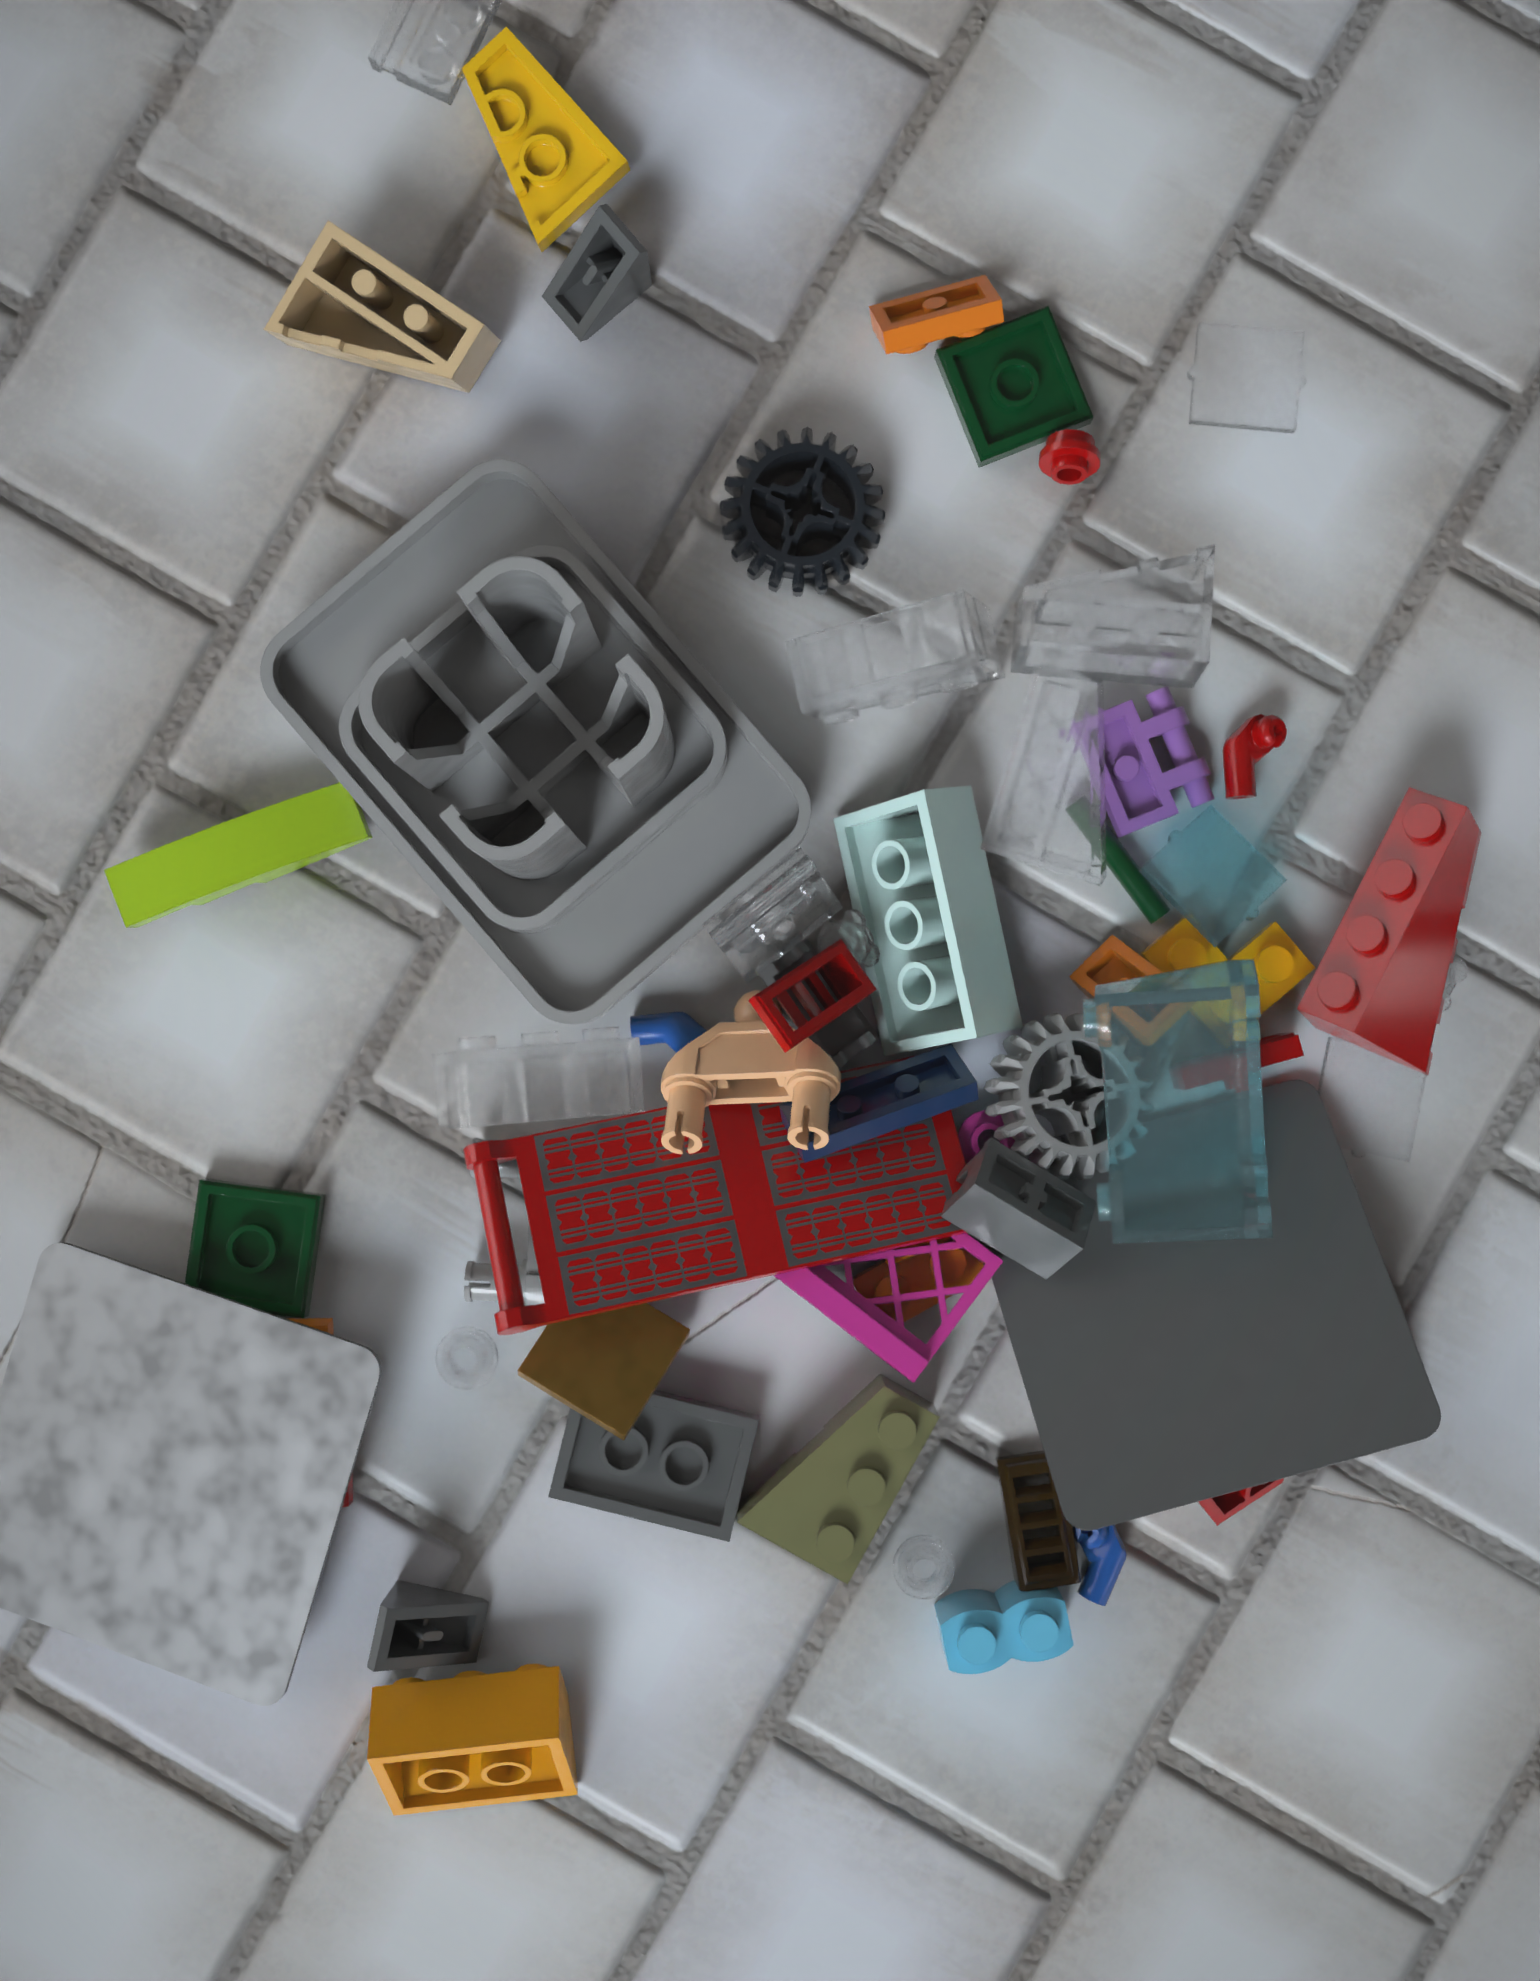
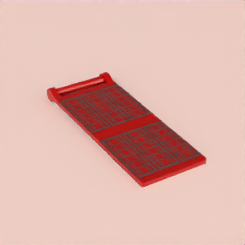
[463,1055,967,1335]

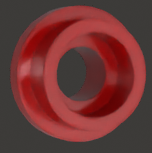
[1039,429,1101,485]

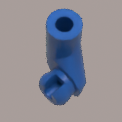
[630,1012,707,1053]
[1073,1525,1127,1606]

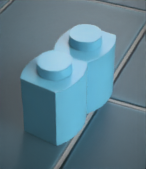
[934,1580,1074,1674]

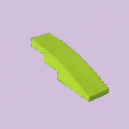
[104,782,373,928]

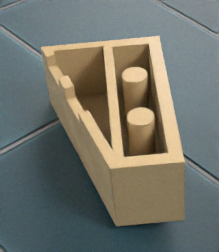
[263,220,501,393]

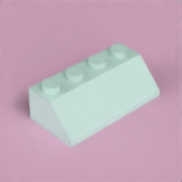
[833,785,1023,1056]

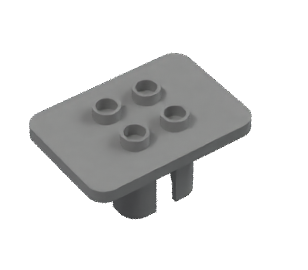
[260,459,811,1024]

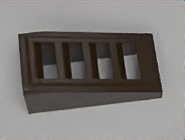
[996,1450,1081,1591]

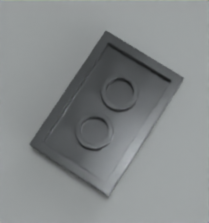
[548,1390,759,1542]

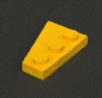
[462,26,630,252]

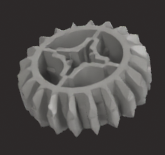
[983,1013,1153,1181]

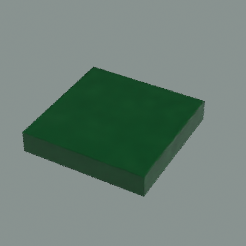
[934,306,1094,468]
[185,1178,326,1318]

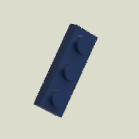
[779,1043,979,1163]

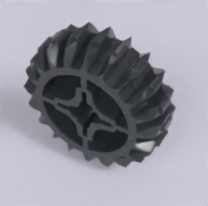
[720,426,885,597]

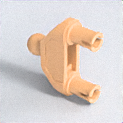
[661,990,841,1154]

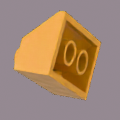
[367,1664,578,1816]

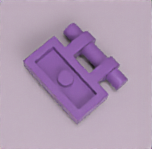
[1071,686,1215,838]

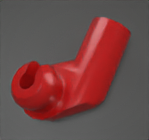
[1222,714,1287,799]

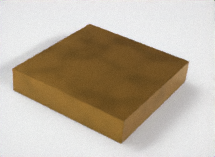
[517,1303,691,1441]

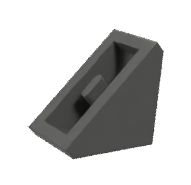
[542,204,652,342]
[367,1580,489,1672]

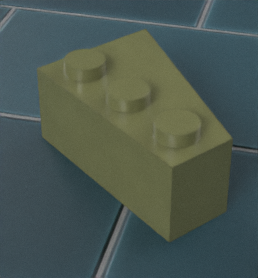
[737,1374,940,1585]

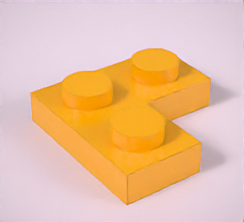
[1139,914,1315,1047]

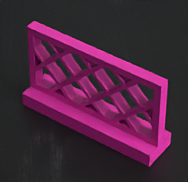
[773,1233,1003,1383]

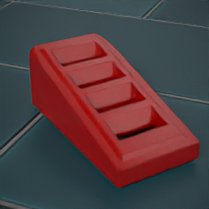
[748,939,877,1053]

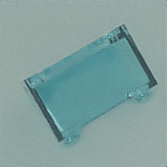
[1083,959,1273,1244]

